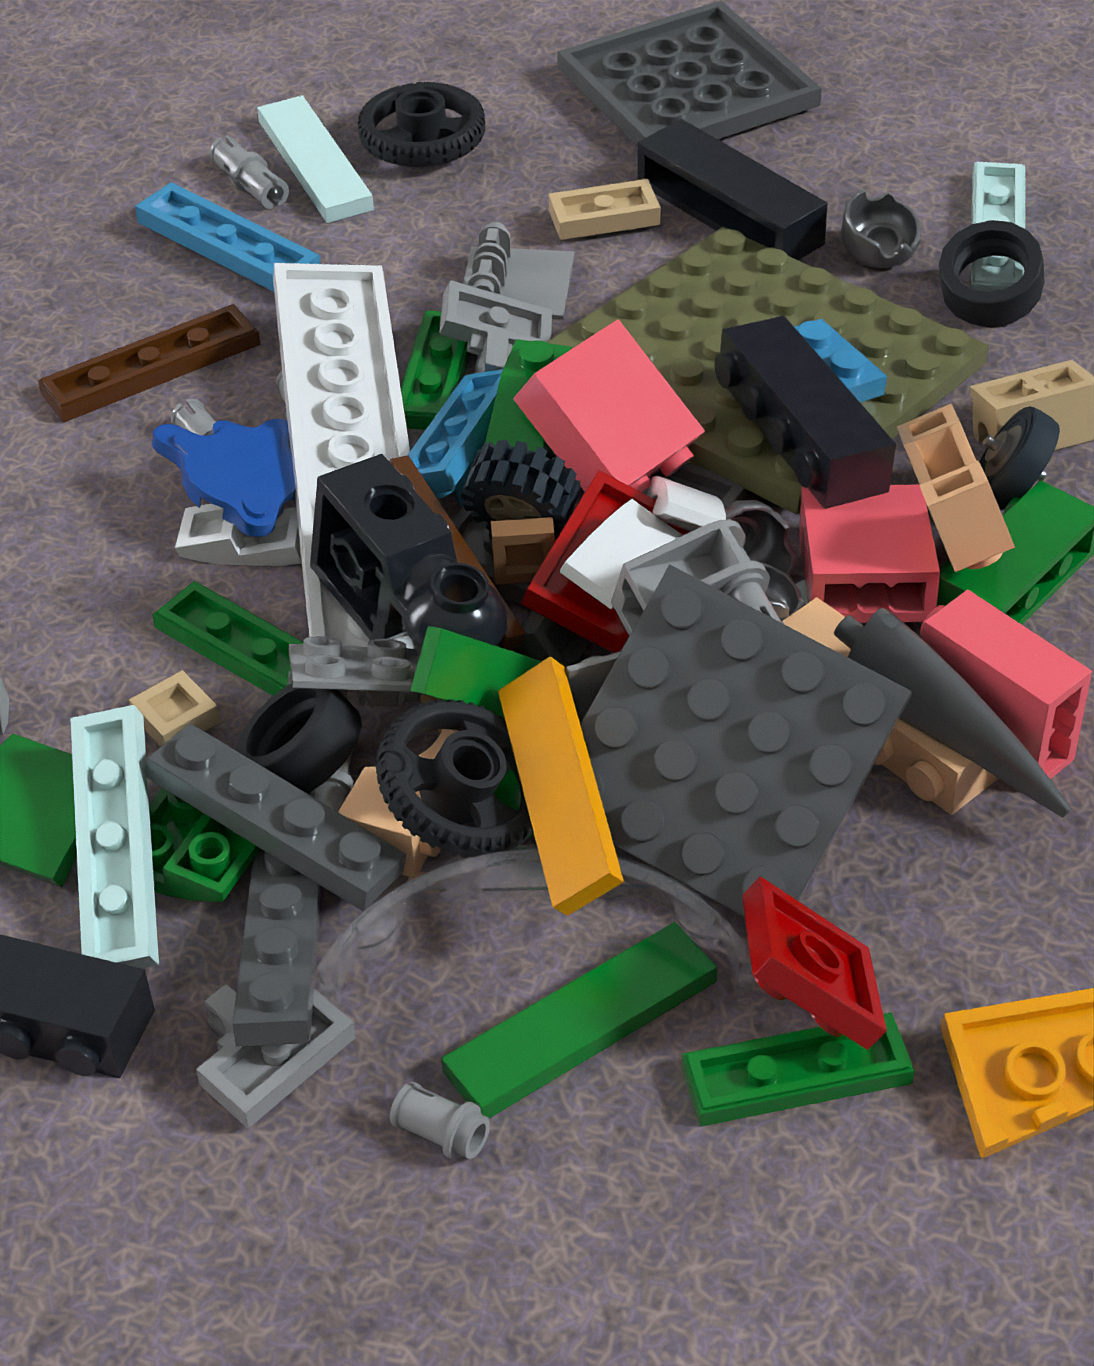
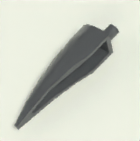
[834,608,1072,818]

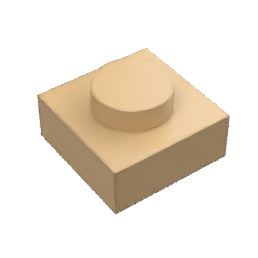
[129,670,220,747]

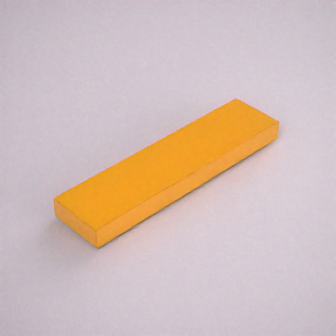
[498,656,624,916]

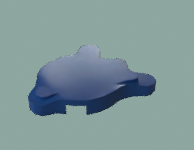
[152,418,296,537]

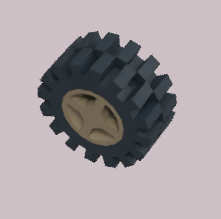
[461,440,581,540]

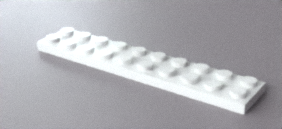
[273,263,422,658]

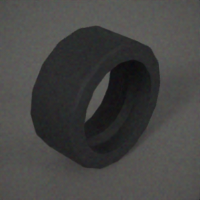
[939,220,1045,328]
[235,684,362,794]

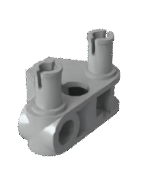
[611,519,784,636]

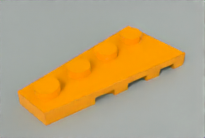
[940,988,1094,1159]

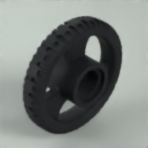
[358,82,485,167]
[376,699,533,858]

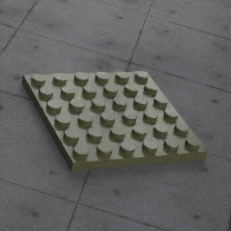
[547,227,989,515]

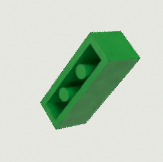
[936,480,1094,625]

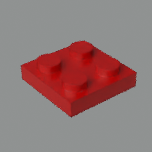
[742,876,887,1050]

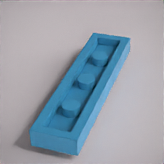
[135,182,320,292]
[408,369,503,499]

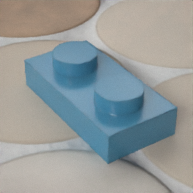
[795,319,887,403]

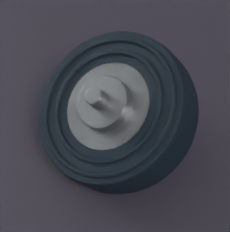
[979,406,1060,510]

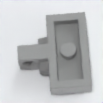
[439,280,553,373]
[196,984,355,1129]

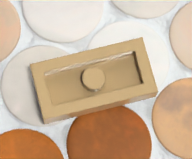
[548,179,660,240]

